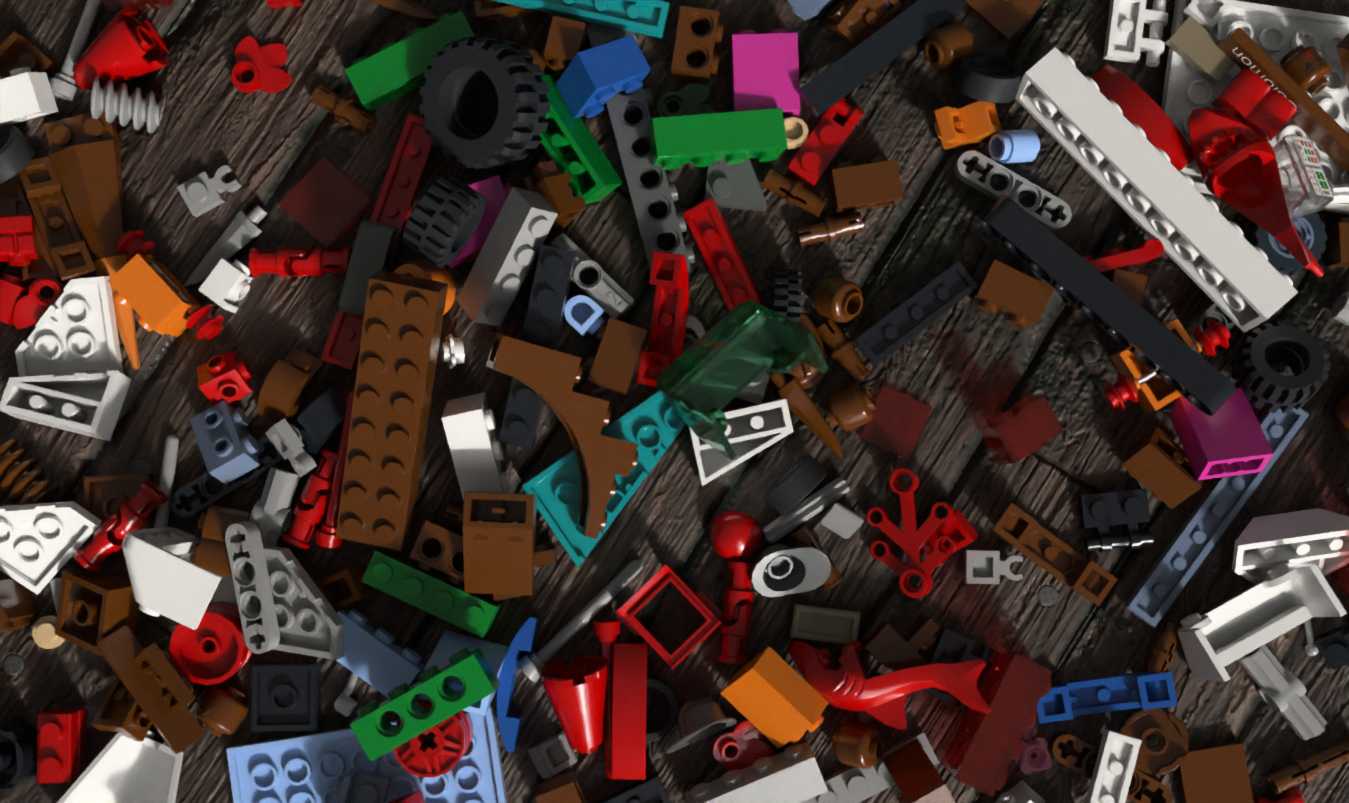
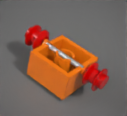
[108,230,224,340]
[1102,319,1231,412]

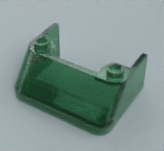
[656,301,829,460]

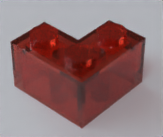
[979,395,1064,464]

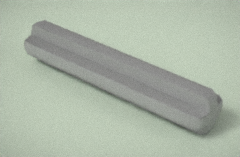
[762,477,850,543]

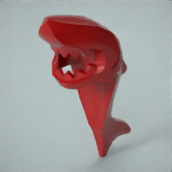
[1187,107,1324,277]
[787,640,992,730]

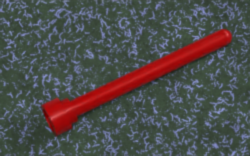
[315,392,354,548]
[593,619,620,781]

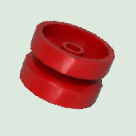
[169,601,254,685]

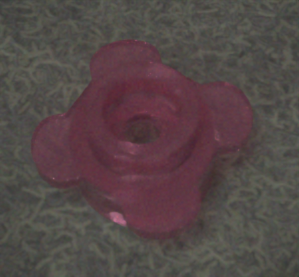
[1015,737,1052,774]

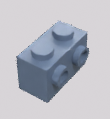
[189,400,260,484]

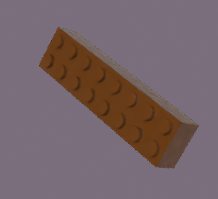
[335,270,448,551]

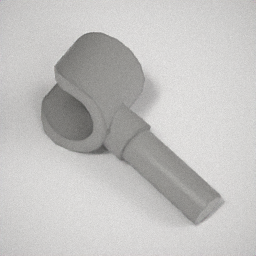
[334,672,359,717]

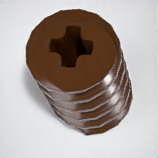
[0,438,60,505]

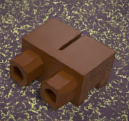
[519,160,587,236]

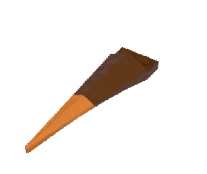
[44,112,140,370]

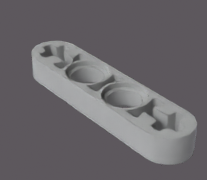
[954,150,1072,231]
[225,521,280,654]

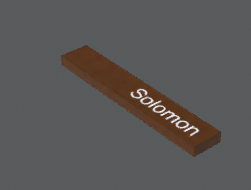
[1216,27,1349,175]

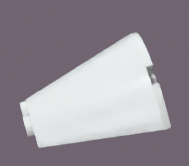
[57,730,184,803]

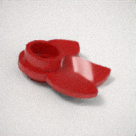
[231,35,293,94]
[13,276,64,329]
[712,719,775,772]

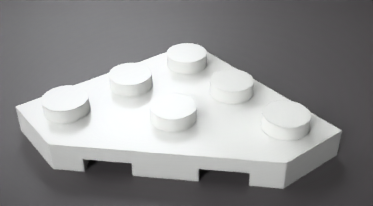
[15,276,124,377]
[0,501,102,595]

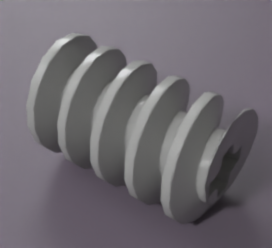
[90,76,166,134]

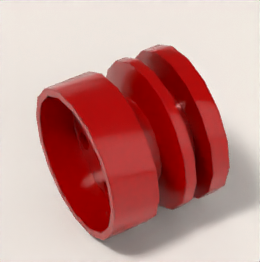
[393,700,473,777]

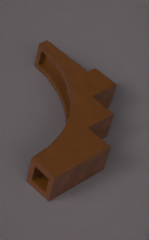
[486,333,638,539]

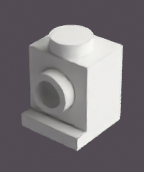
[198,258,253,313]

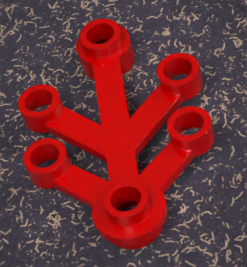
[866,468,957,598]

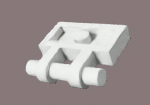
[1103,0,1169,67]

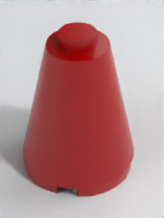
[73,7,170,91]
[541,655,608,754]

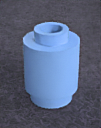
[989,129,1040,164]

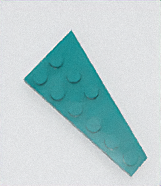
[522,383,704,568]

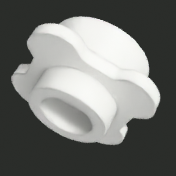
[441,334,464,369]

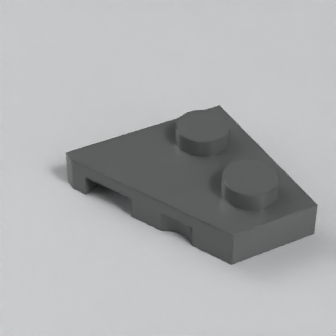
[704,158,767,212]

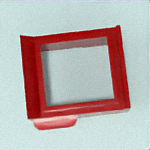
[616,563,722,670]

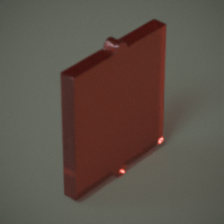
[859,385,932,460]

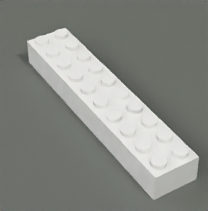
[1015,47,1298,333]

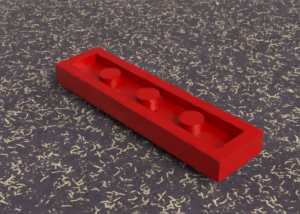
[683,198,770,331]

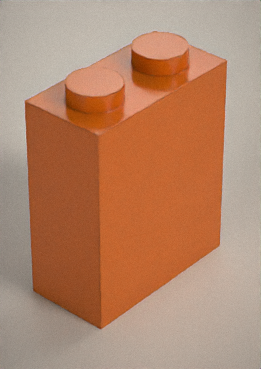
[720,646,829,749]

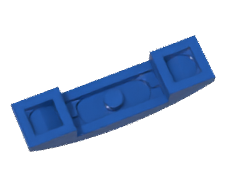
[497,614,540,753]
[1033,671,1178,723]

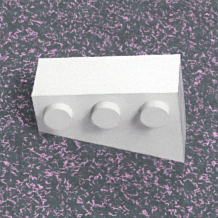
[0,370,131,441]
[441,392,512,500]
[687,399,794,486]

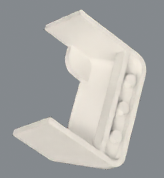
[122,527,252,630]
[1177,563,1347,682]

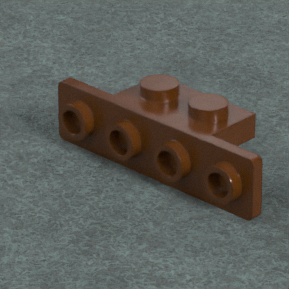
[96,625,205,754]

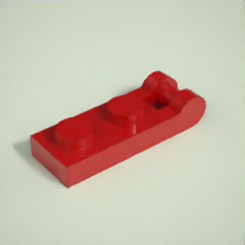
[787,97,865,188]
[1082,238,1164,274]

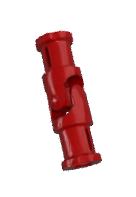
[249,247,353,277]
[281,447,338,550]
[74,480,168,573]
[718,560,756,664]

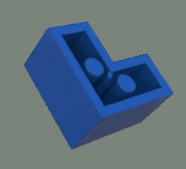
[555,35,651,119]

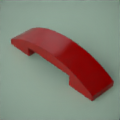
[1090,64,1195,171]
[637,251,689,389]
[612,643,648,780]

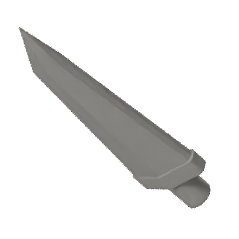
[183,204,268,287]

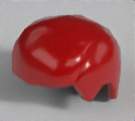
[708,510,762,561]

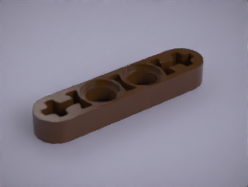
[1048,731,1172,803]

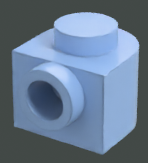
[564,295,605,336]

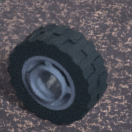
[1244,201,1327,276]

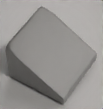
[821,502,864,539]
[528,731,577,779]

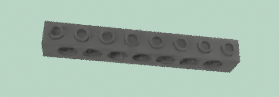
[586,24,695,273]

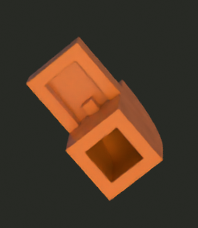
[934,100,1002,149]

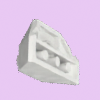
[1232,508,1349,585]

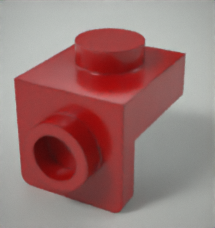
[922,509,979,566]

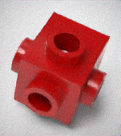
[196,350,253,406]

